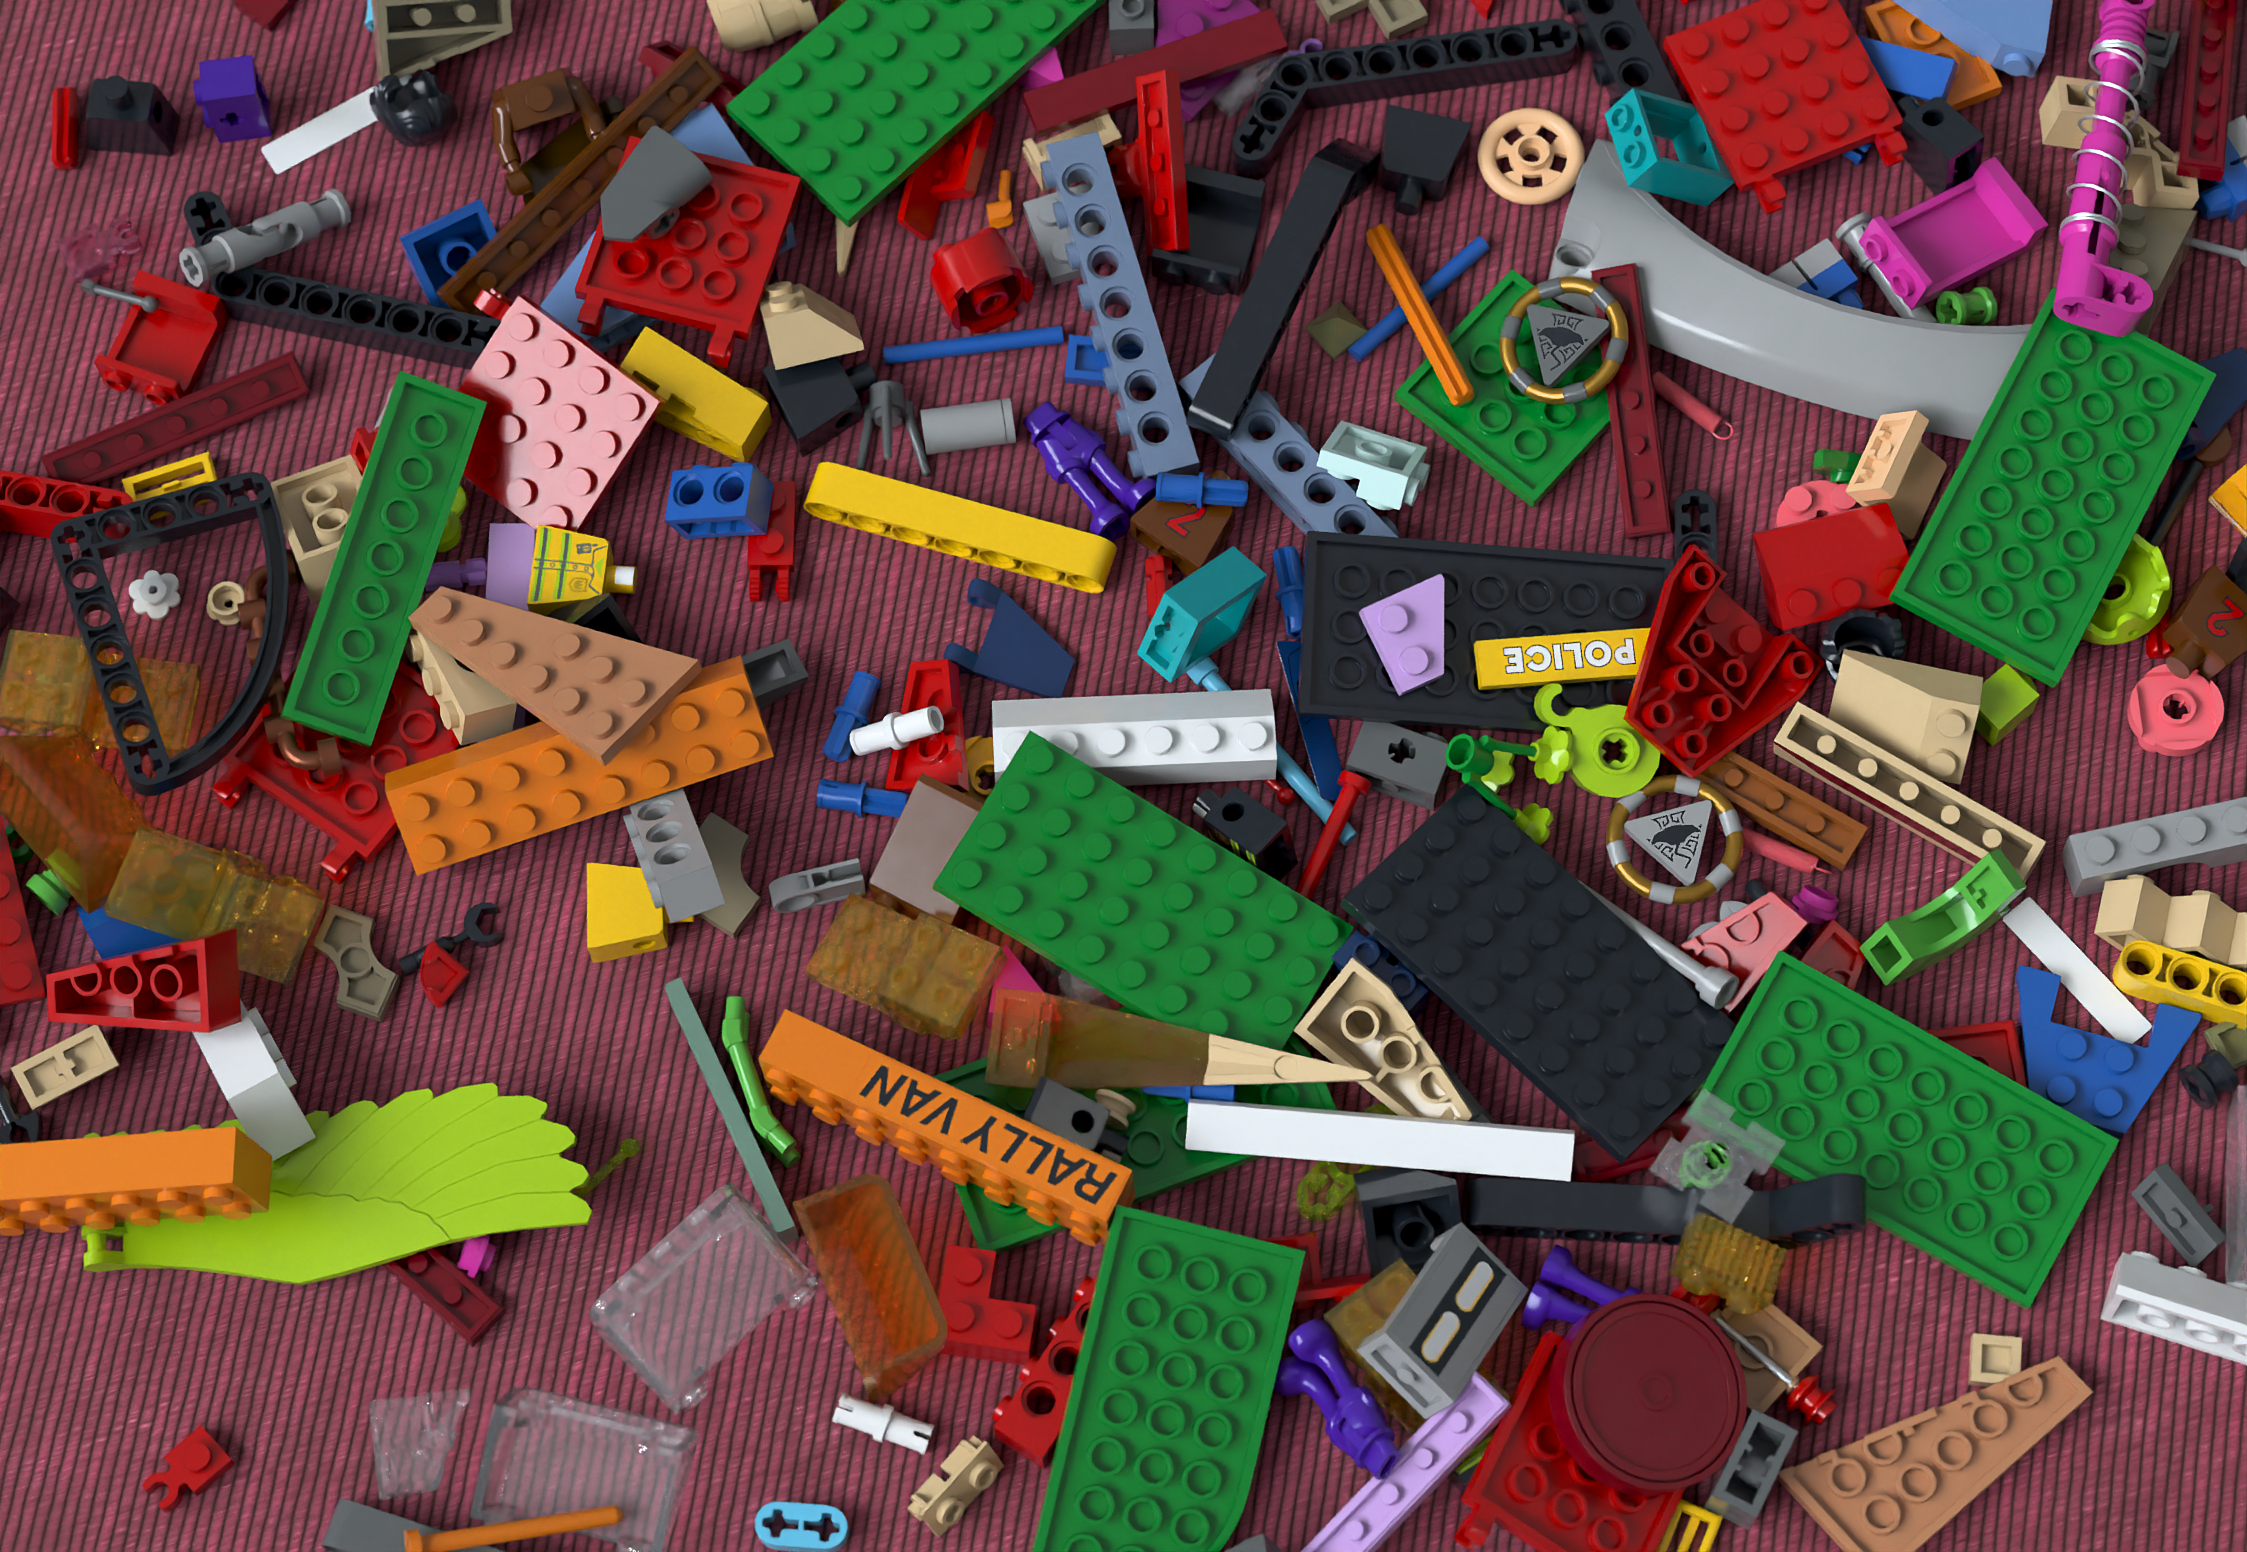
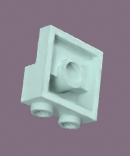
[1316,420,1430,510]

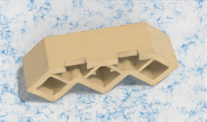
[2039,76,2199,210]
[2094,874,2247,973]

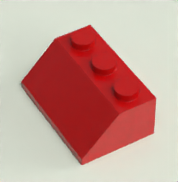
[1752,501,1909,630]

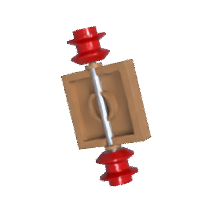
[1671,1275,1838,1427]

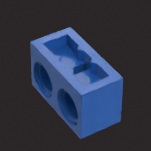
[664,462,774,539]

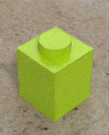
[1974,663,2040,746]

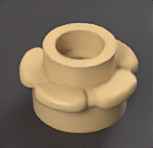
[206,581,246,626]

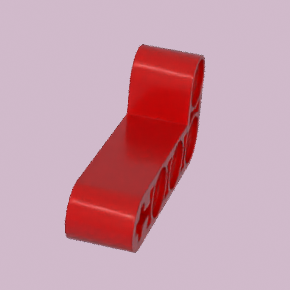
[0,470,133,544]

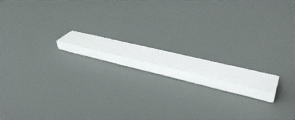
[1185,1098,1575,1181]

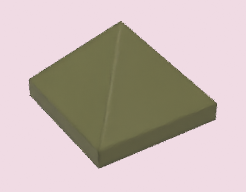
[1305,300,1368,360]

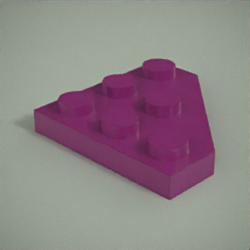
[1155,0,1261,123]

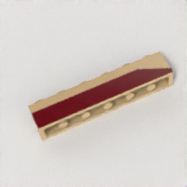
[1773,701,2046,883]

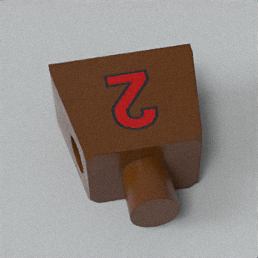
[1130,470,1235,577]
[2162,564,2247,679]

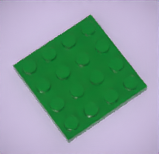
[1394,269,1611,509]

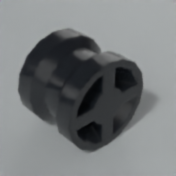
[2179,1049,2240,1110]

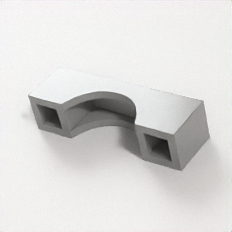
[2061,797,2247,898]

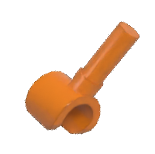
[986,170,1013,229]

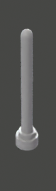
[1576,878,1739,1009]

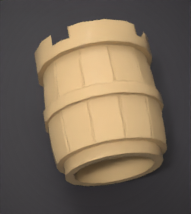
[706,0,819,53]

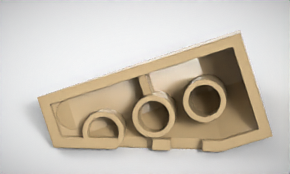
[1293,956,1474,1121]

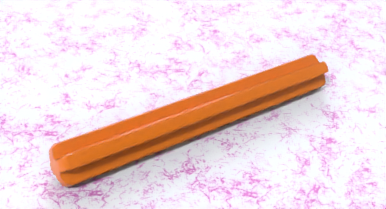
[1366,224,1474,406]

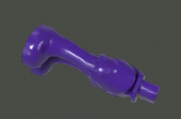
[1022,401,1157,542]
[1521,1244,1645,1330]
[1273,1320,1401,1480]

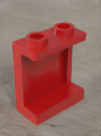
[94,270,229,406]

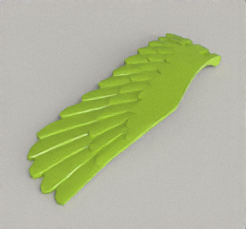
[81,1082,593,1285]

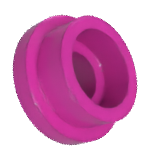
[1792,884,1839,925]
[457,1234,497,1278]

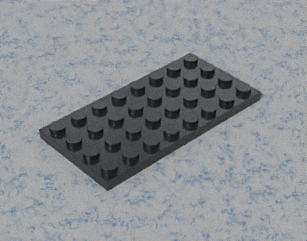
[1297,531,1675,735]
[1340,784,1736,1165]

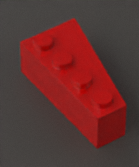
[46,928,241,1033]

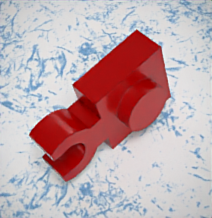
[142,1425,235,1513]

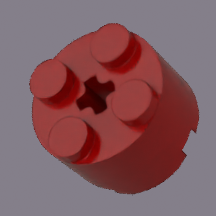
[930,227,1034,334]

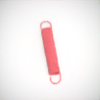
[1652,370,1733,440]
[1719,826,1832,876]

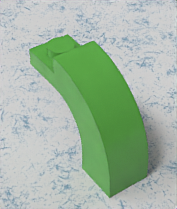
[1859,849,2027,986]

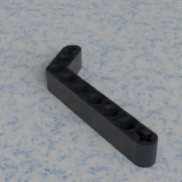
[1232,19,1578,180]
[1186,138,1381,442]
[183,191,501,370]
[1465,1173,1867,1250]

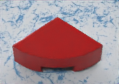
[420,942,470,1008]

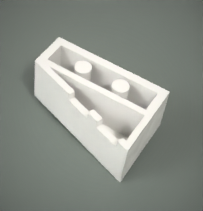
[193,999,316,1161]

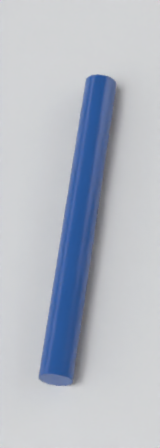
[1348,236,1490,362]
[883,325,1064,365]

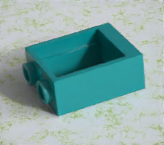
[1604,88,1735,207]
[1137,546,1267,683]

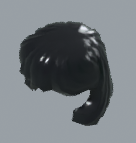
[369,69,458,147]
[1820,608,1907,685]

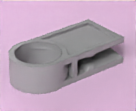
[768,858,866,913]

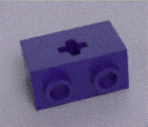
[193,55,272,143]

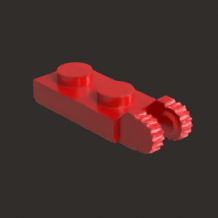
[747,481,797,602]

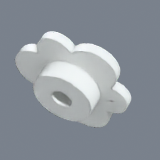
[129,570,180,620]

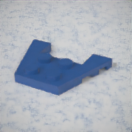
[2015,965,2202,1139]

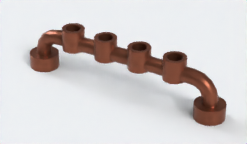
[237,548,343,778]

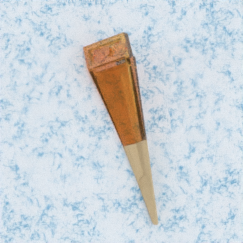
[985,988,1375,1090]

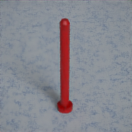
[1295,770,1372,901]

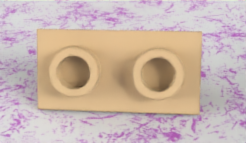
[907,1436,1004,1538]

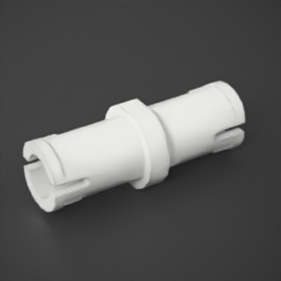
[850,706,944,756]
[832,1392,935,1455]

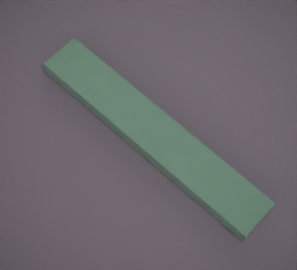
[664,977,799,1245]

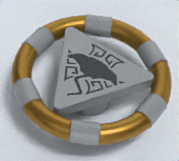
[1606,774,1744,905]

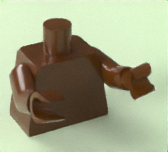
[491,67,607,196]

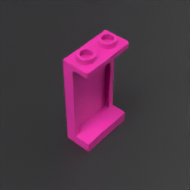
[1858,156,2048,311]

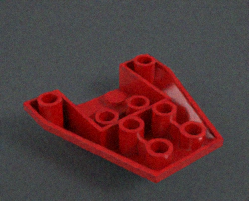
[1624,544,1825,778]

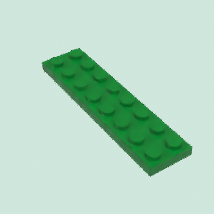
[280,370,487,748]

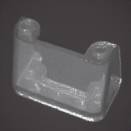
[589,1183,818,1415]
[470,1387,699,1552]

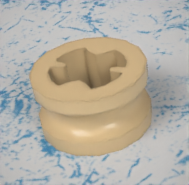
[1095,1089,1136,1131]

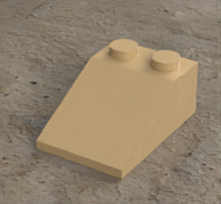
[270,454,362,603]
[1828,649,1983,784]

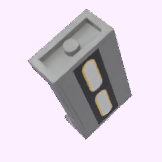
[1357,1222,1528,1419]

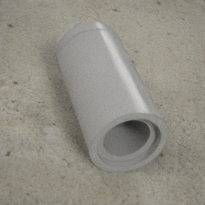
[920,398,1016,455]

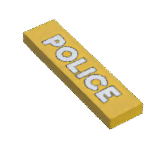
[1474,628,1651,690]

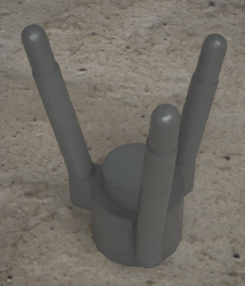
[856,381,931,477]

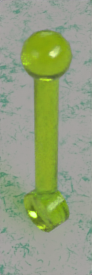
[575,1138,639,1199]

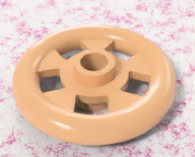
[1478,108,1585,205]

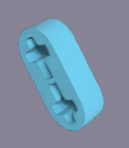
[755,1501,849,1552]

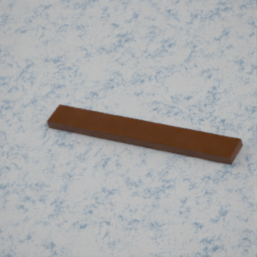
[436,45,724,316]

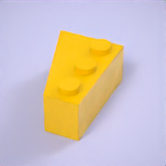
[620,326,772,463]

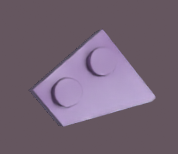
[1359,574,1444,697]

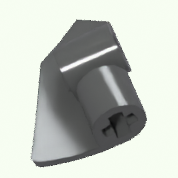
[600,126,713,243]

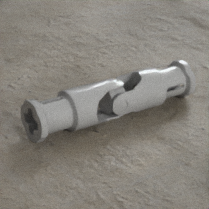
[179,189,351,287]

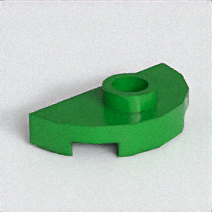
[1813,449,1862,485]

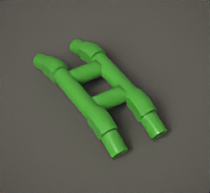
[722,996,801,1169]

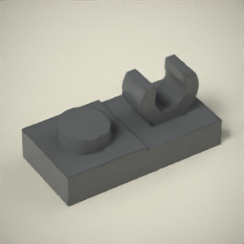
[2131,1162,2231,1268]

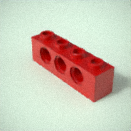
[992,1273,1098,1469]

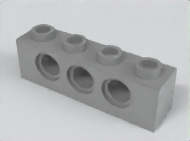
[623,787,725,923]

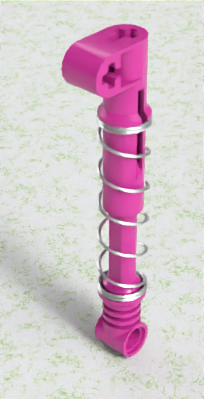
[2053,0,2156,337]

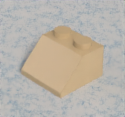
[760,281,864,370]

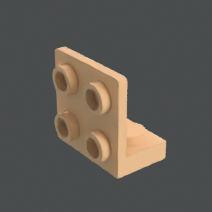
[1845,410,1947,540]

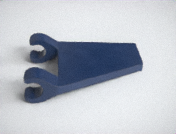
[2175,347,2247,461]
[944,578,1075,699]

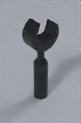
[398,902,504,976]

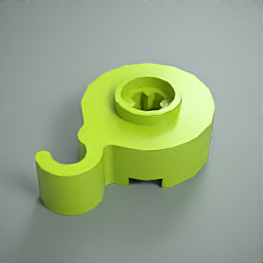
[1534,683,1661,798]

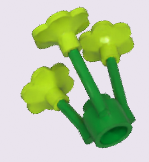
[1445,726,1574,845]

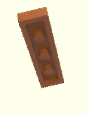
[1681,750,1868,871]

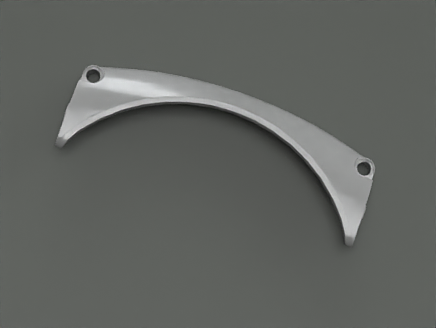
[1548,139,2150,440]

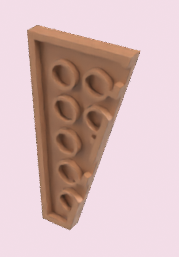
[408,586,703,766]
[1776,1356,2093,1552]

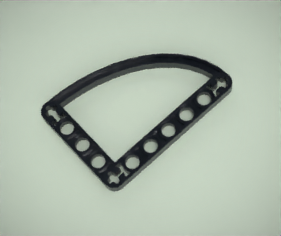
[50,472,290,796]

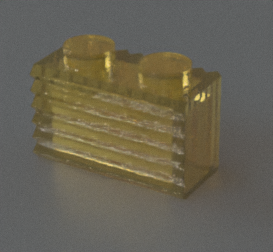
[1670,1213,1788,1315]

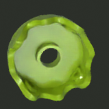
[2081,533,2172,645]

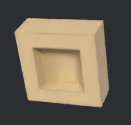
[1968,1333,2022,1387]

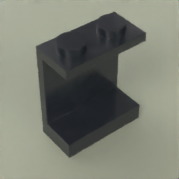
[1151,164,1266,296]

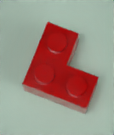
[932,1245,1039,1366]

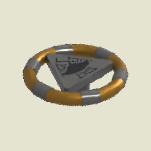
[1499,276,1629,405]

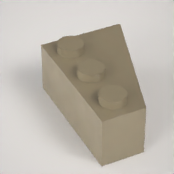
[371,0,513,82]
[2102,203,2197,334]

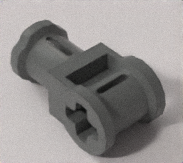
[2126,26,2180,111]

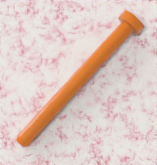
[404,1505,623,1552]

